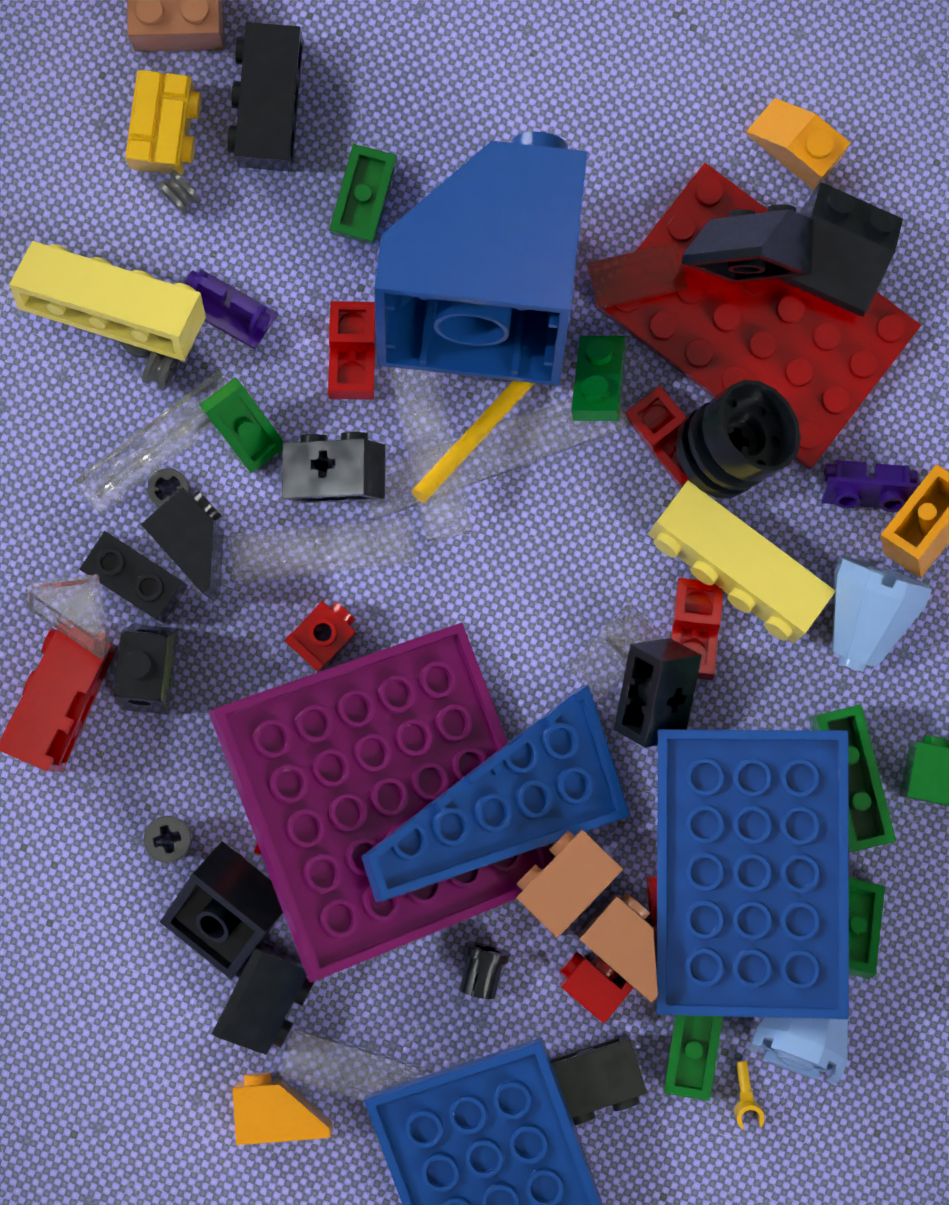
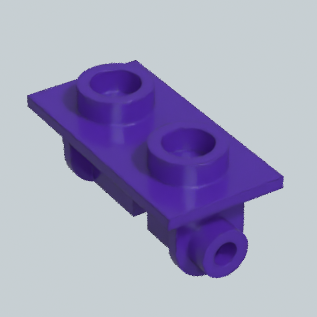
[185,269,278,350]
[821,459,920,512]

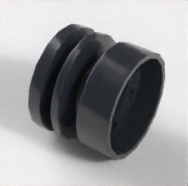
[675,380,801,499]

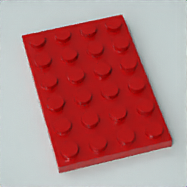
[594,162,921,470]

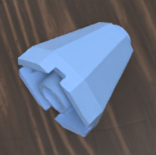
[832,555,932,672]
[748,1017,848,1084]

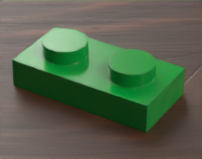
[329,144,397,245]
[571,336,627,421]
[199,377,285,473]
[849,877,885,979]
[662,1015,723,1101]

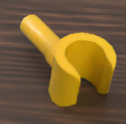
[734,1061,765,1130]

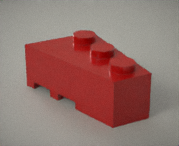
[0,622,118,772]

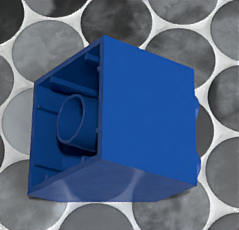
[374,131,588,386]

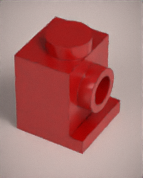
[284,601,357,672]
[559,951,634,1024]

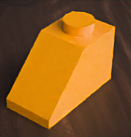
[745,98,851,190]
[232,1072,333,1145]

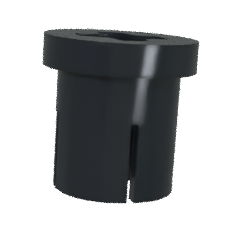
[459,942,510,999]

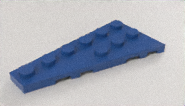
[361,684,630,902]

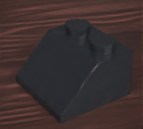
[780,182,903,317]
[682,204,814,283]
[141,487,224,601]
[160,841,284,979]
[211,942,315,1055]

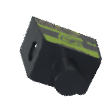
[114,624,178,715]

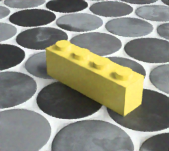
[9,241,206,362]
[647,480,836,644]

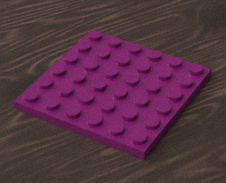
[208,622,553,983]

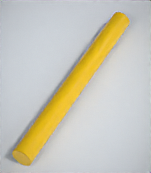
[412,381,535,503]

